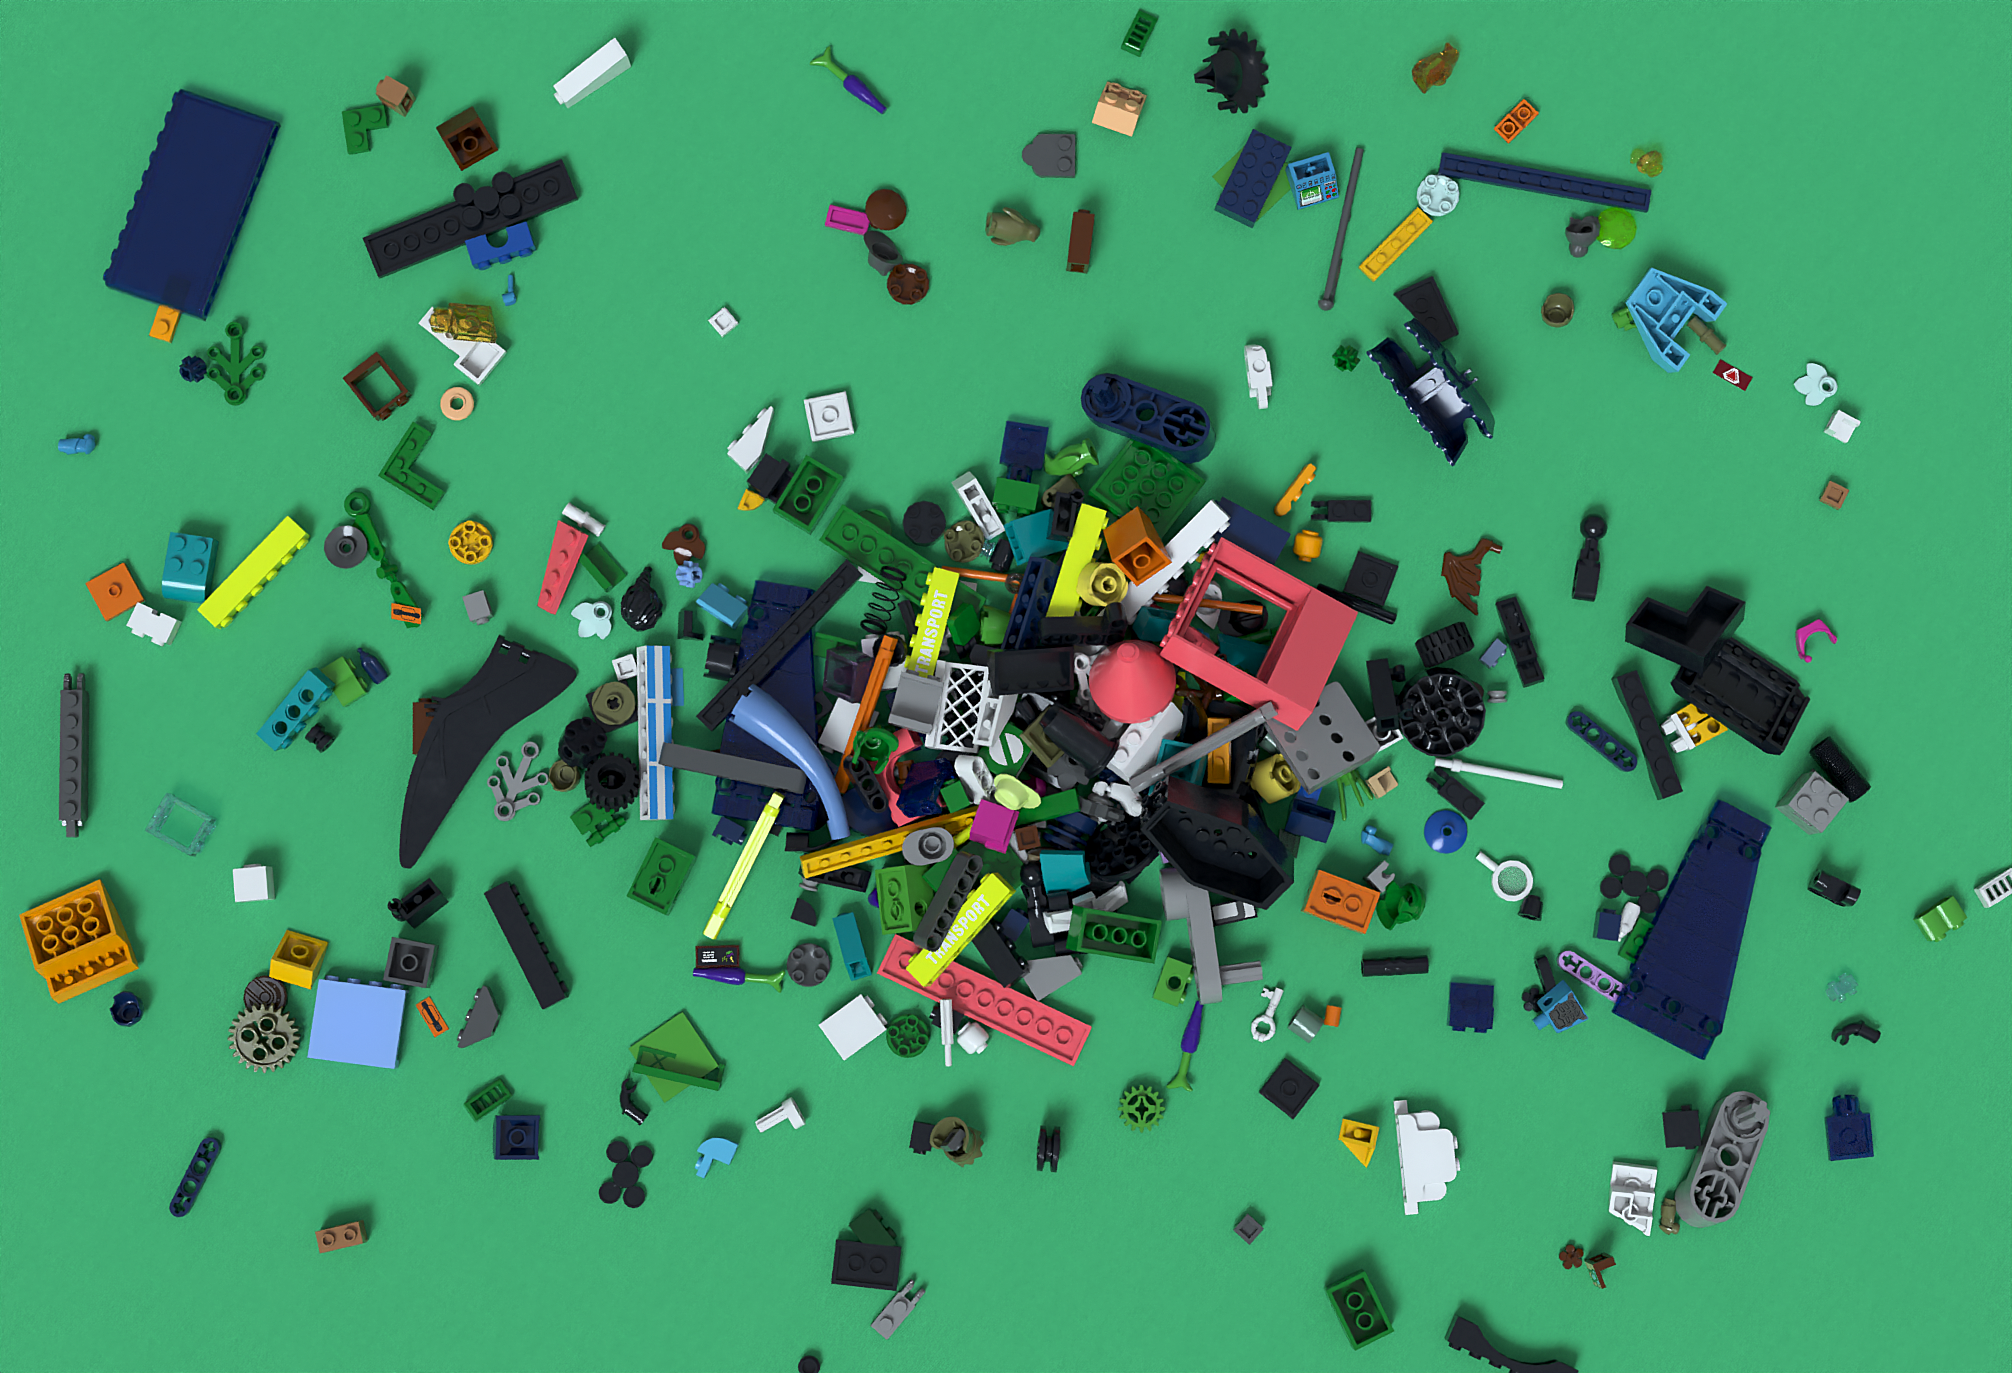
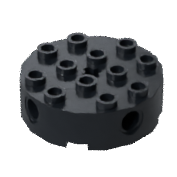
[1397,667,1486,757]

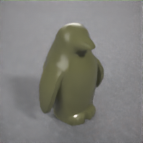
[985,207,1040,246]

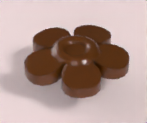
[1559,1244,1584,1269]

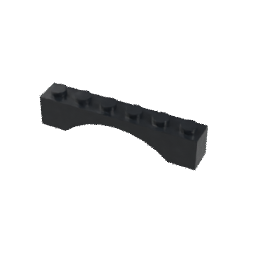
[1611,670,1683,800]
[1444,1314,1579,1373]

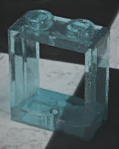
[145,793,217,857]

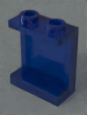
[896,758,957,818]

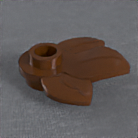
[662,524,705,566]

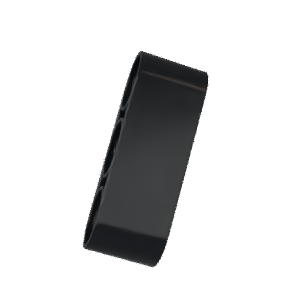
[843,754,888,813]

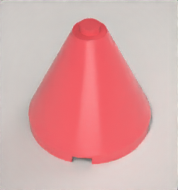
[1089,640,1176,724]

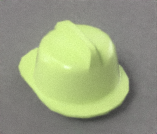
[994,774,1041,810]

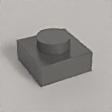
[940,1129,966,1152]
[1233,1213,1264,1245]

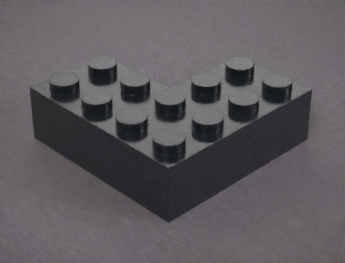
[1625,586,1746,675]

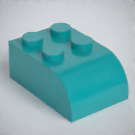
[162,532,219,604]

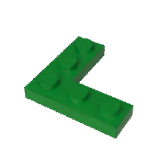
[378,422,445,511]

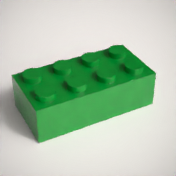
[1066,905,1162,964]

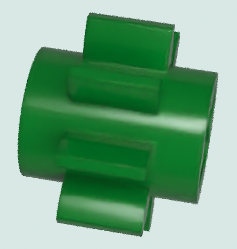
[1332,345,1360,372]

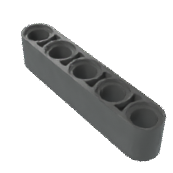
[913,851,983,952]

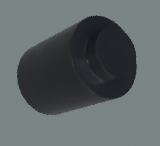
[989,538,1014,573]

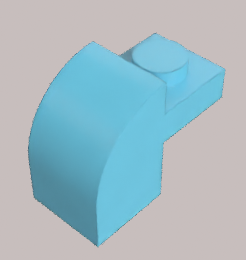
[695,1137,739,1178]

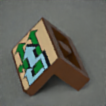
[1584,1253,1616,1289]

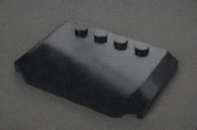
[1670,637,1810,756]

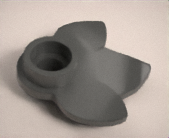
[1047,753,1089,791]

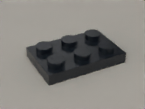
[831,1239,902,1291]

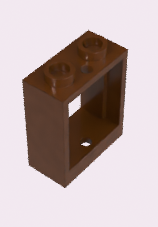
[1066,209,1095,274]
[343,352,412,421]

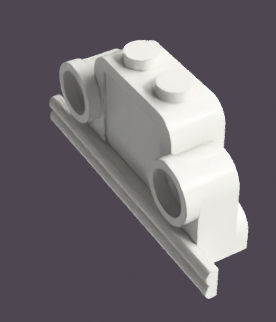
[1393,1100,1460,1215]

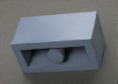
[1479,639,1507,669]

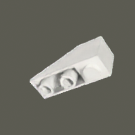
[727,406,774,474]

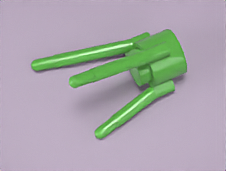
[1611,306,1637,331]
[1336,769,1373,821]

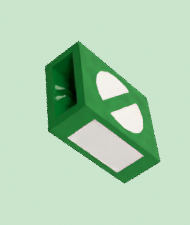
[977,720,1033,779]

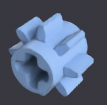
[676,561,703,588]

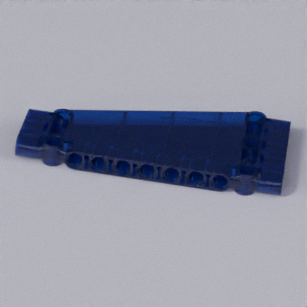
[711,580,822,832]
[1611,799,1772,1060]

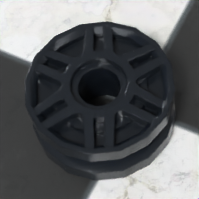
[1036,1125,1060,1173]

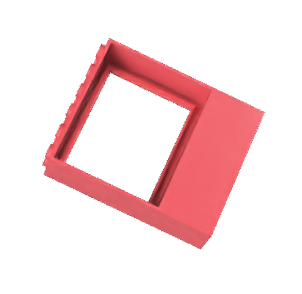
[1159,537,1358,731]

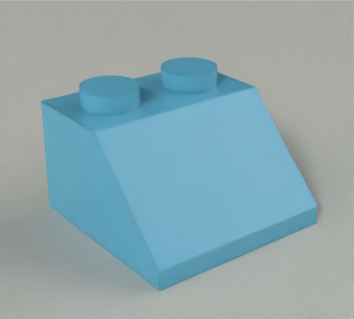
[696,583,749,630]

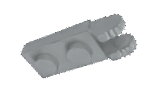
[870,1279,926,1340]

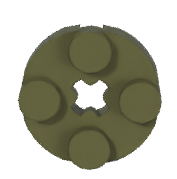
[592,682,636,725]

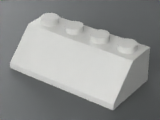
[1106,702,1183,783]

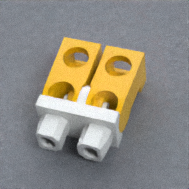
[1659,703,1728,753]

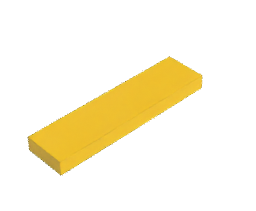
[1358,207,1433,282]

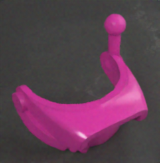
[1795,619,1837,663]

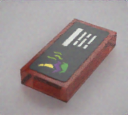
[695,945,740,968]

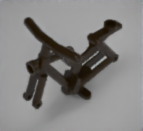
[1173,653,1229,732]

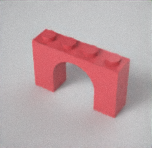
[866,728,947,827]

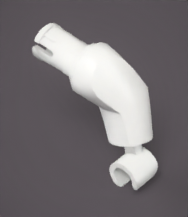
[1092,781,1143,817]

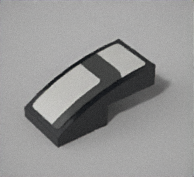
[1210,900,1258,927]

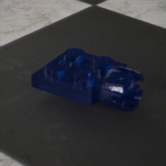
[999,421,1049,483]
[1824,1095,1874,1161]

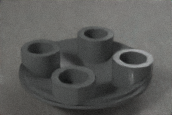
[787,943,830,987]

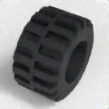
[1415,622,1475,668]
[584,752,639,812]

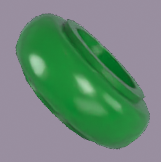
[344,491,371,518]

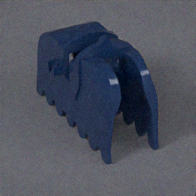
[1366,318,1495,467]

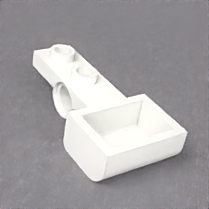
[419,307,507,386]

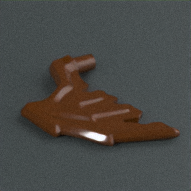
[1441,538,1503,616]

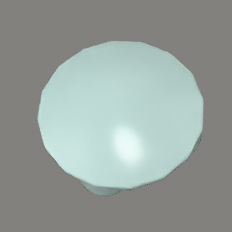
[1417,175,1459,216]

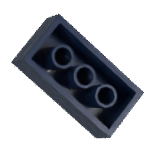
[1214,129,1292,229]

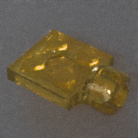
[430,303,497,343]

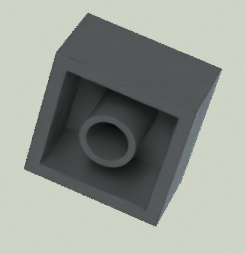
[383,937,439,988]

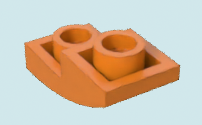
[1494,99,1539,144]

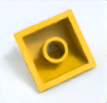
[269,930,328,990]

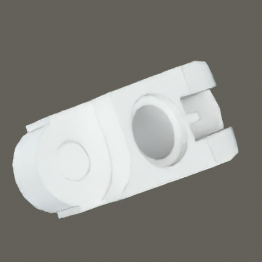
[1244,344,1272,409]

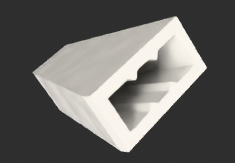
[553,38,631,108]

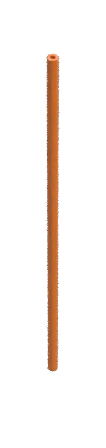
[941,566,1263,615]

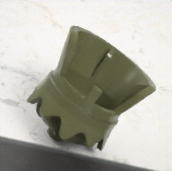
[930,1117,984,1167]

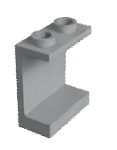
[888,669,944,735]

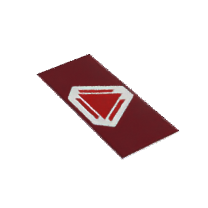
[1713,359,1753,391]

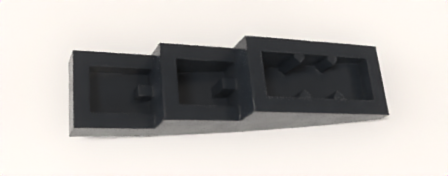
[1495,597,1545,688]

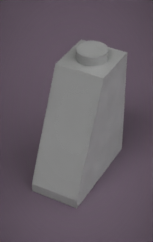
[1023,955,1083,1001]

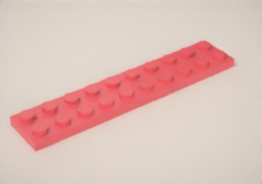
[877,934,1092,1066]

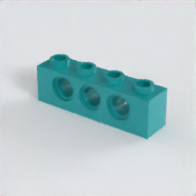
[256,667,336,751]

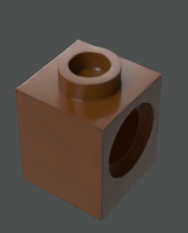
[1014,825,1041,851]

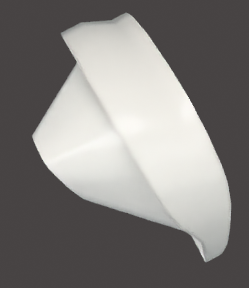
[1196,581,1222,629]

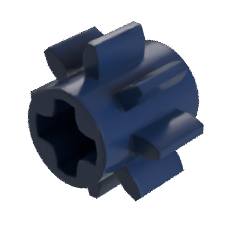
[179,356,207,383]

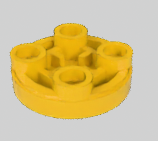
[448,521,493,565]

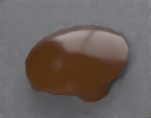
[865,189,906,231]
[887,264,929,305]

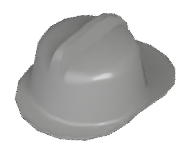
[902,827,954,865]

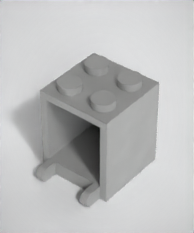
[1775,769,1849,835]

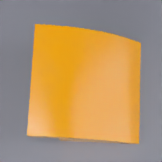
[19,879,139,1004]

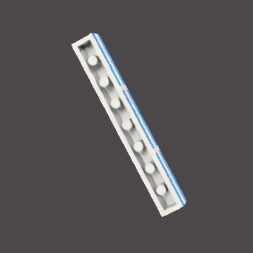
[637,645,675,820]

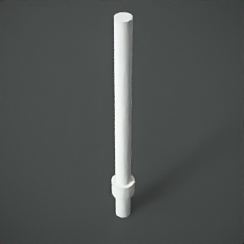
[1434,757,1563,789]

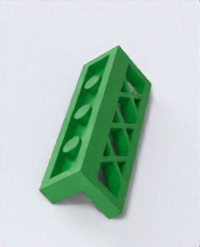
[632,1046,725,1091]

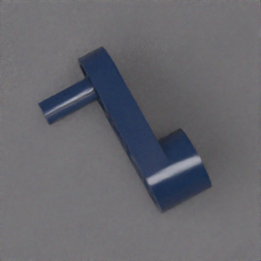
[1081,373,1216,464]

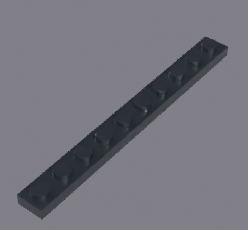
[696,559,863,732]

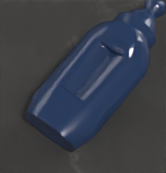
[357,647,388,685]

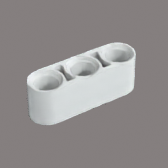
[955,755,999,805]

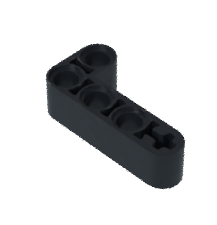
[1037,602,1128,646]

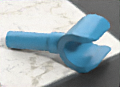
[502,275,516,306]

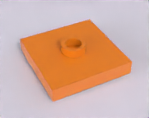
[85,562,146,622]

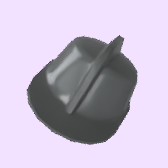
[863,230,903,276]

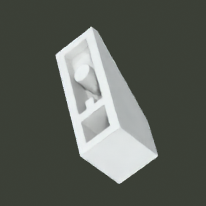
[951,471,1005,541]
[973,680,1018,747]

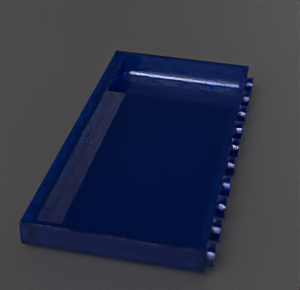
[103,89,281,322]

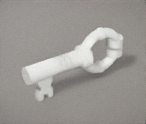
[1251,988,1284,1043]

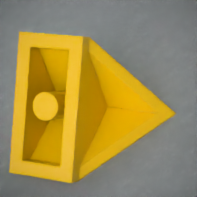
[1338,1119,1379,1168]

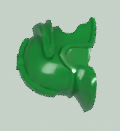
[852,725,899,774]
[1376,880,1426,930]

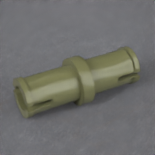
[1687,315,1727,355]

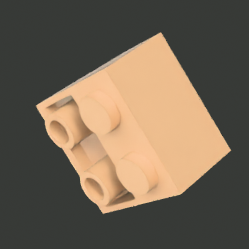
[1092,82,1147,137]

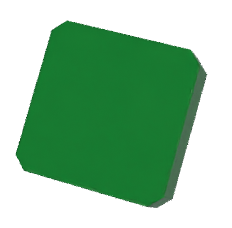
[947,603,981,646]

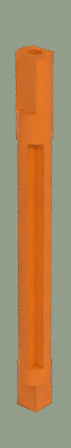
[835,635,898,794]

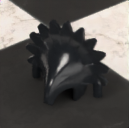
[1194,28,1269,114]

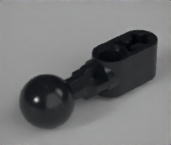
[1572,514,1608,602]
[1020,861,1054,948]

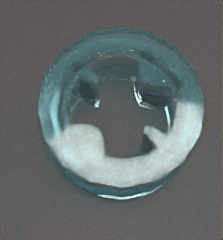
[979,538,996,560]

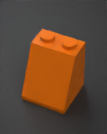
[1103,506,1172,586]

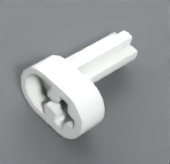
[755,1097,806,1133]

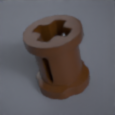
[895,760,917,784]

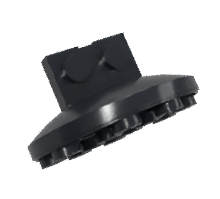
[1085,810,1159,885]

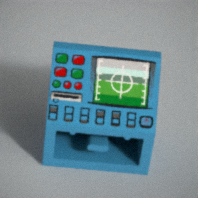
[1285,152,1339,210]

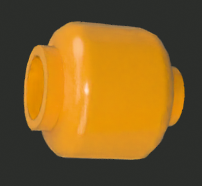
[1293,529,1323,562]

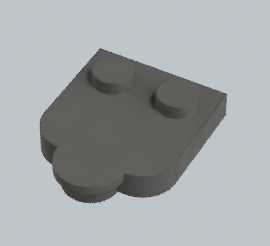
[1022,134,1075,178]

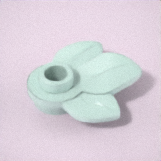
[1794,363,1837,406]
[571,601,612,640]

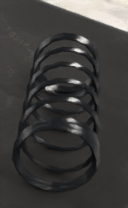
[860,566,907,635]

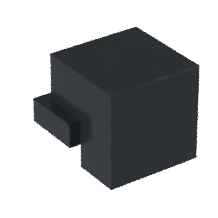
[746,453,794,505]
[1662,1104,1703,1150]

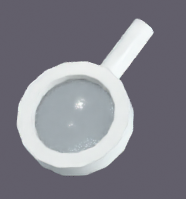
[1476,851,1533,901]

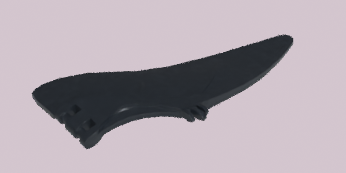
[399,634,576,869]

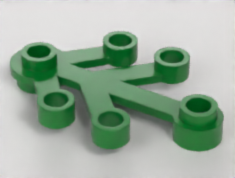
[207,322,265,406]

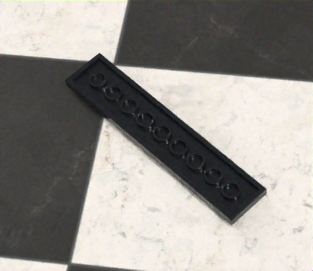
[363,159,578,279]

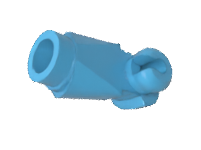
[58,434,96,455]
[1361,825,1394,856]

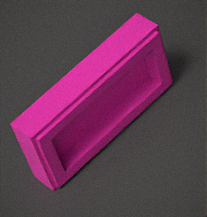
[825,205,870,236]

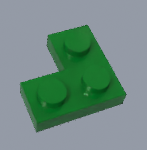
[342,105,388,155]

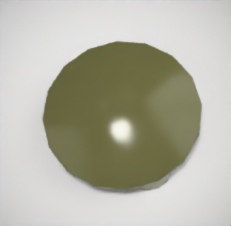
[944,520,985,563]

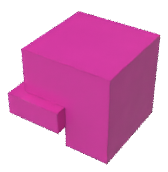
[969,799,1019,854]

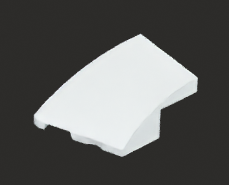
[1608,1161,1657,1236]

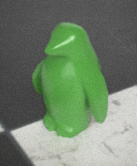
[1044,438,1099,477]

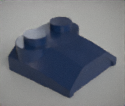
[493,1115,540,1160]

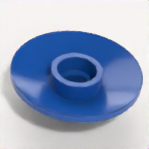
[1424,810,1467,854]

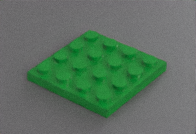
[1088,439,1206,539]

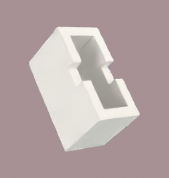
[126,602,182,647]

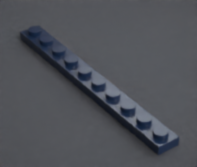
[1438,152,1652,213]

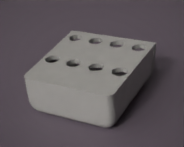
[1264,682,1380,795]

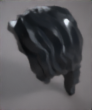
[621,566,663,632]

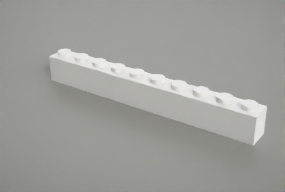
[1074,499,1231,667]

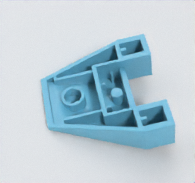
[1625,268,1727,373]

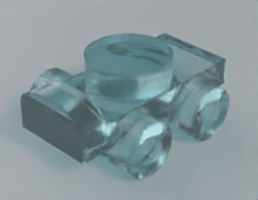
[1825,973,1858,1003]

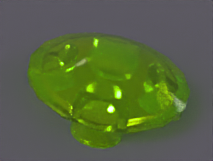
[1596,207,1637,250]

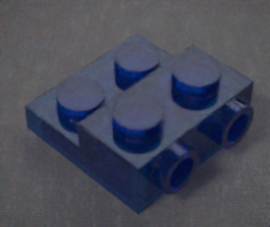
[1447,982,1494,1033]

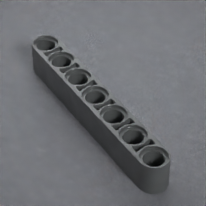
[658,742,807,794]

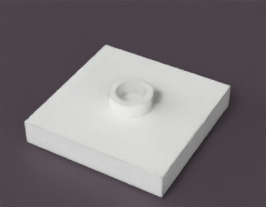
[804,391,854,443]

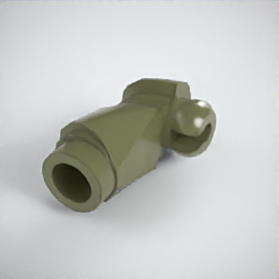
[1658,1198,1680,1235]

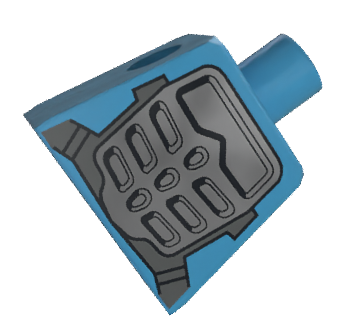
[1532,980,1589,1033]

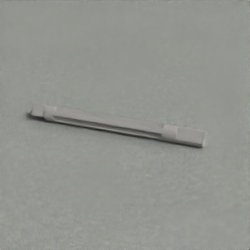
[1128,701,1278,794]

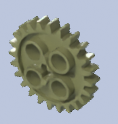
[227,1002,301,1073]

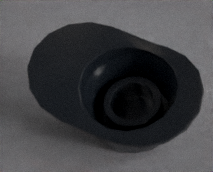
[1217,600,1268,637]

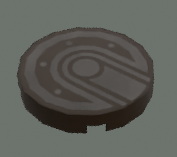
[243,975,288,1012]

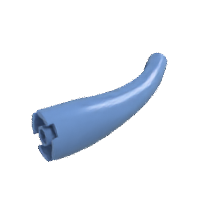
[729,684,851,840]

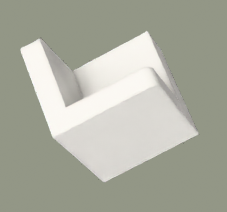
[1823,410,1861,443]

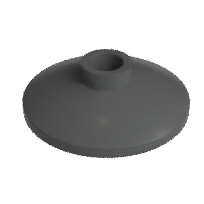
[324,526,368,569]

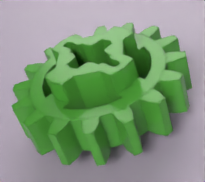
[1118,1085,1165,1133]

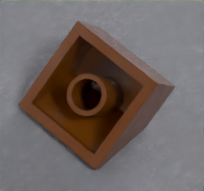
[436,106,498,171]

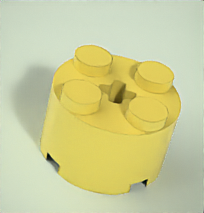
[1076,562,1128,607]
[1250,754,1301,804]

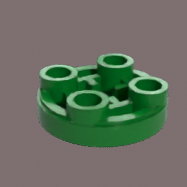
[886,1014,930,1058]

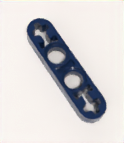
[1566,711,1637,772]
[169,1137,221,1217]

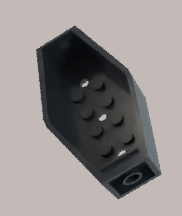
[1140,775,1294,910]

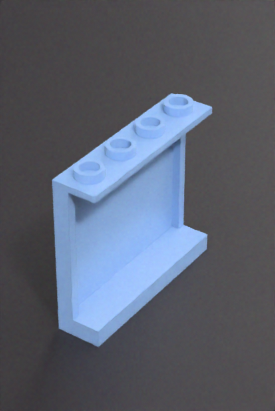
[307,975,409,1069]

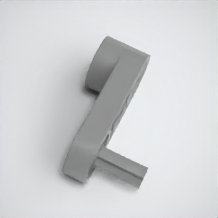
[1159,867,1263,1005]
[1674,1091,1770,1228]

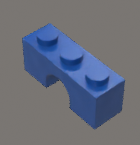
[465,222,536,270]

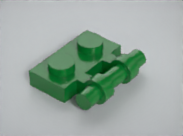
[570,803,627,847]

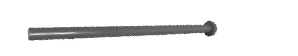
[1318,148,1364,311]

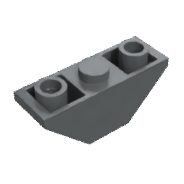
[457,985,502,1048]

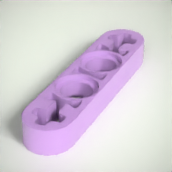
[1557,951,1633,1006]

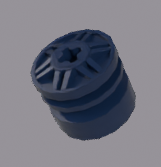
[1042,812,1098,852]

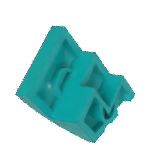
[1040,850,1091,893]

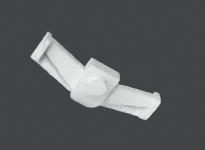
[1043,881,1128,933]

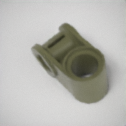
[1041,474,1083,510]

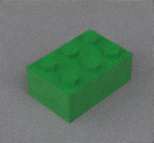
[773,455,844,535]
[958,841,1023,889]
[1323,1269,1394,1351]

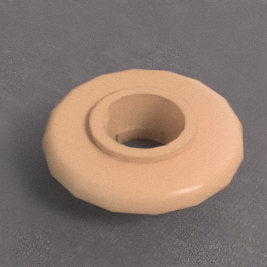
[440,387,474,421]

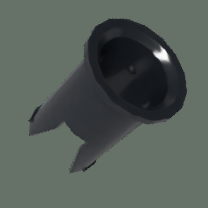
[1039,702,1120,779]

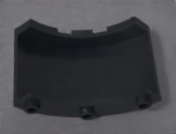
[1178,697,1265,799]

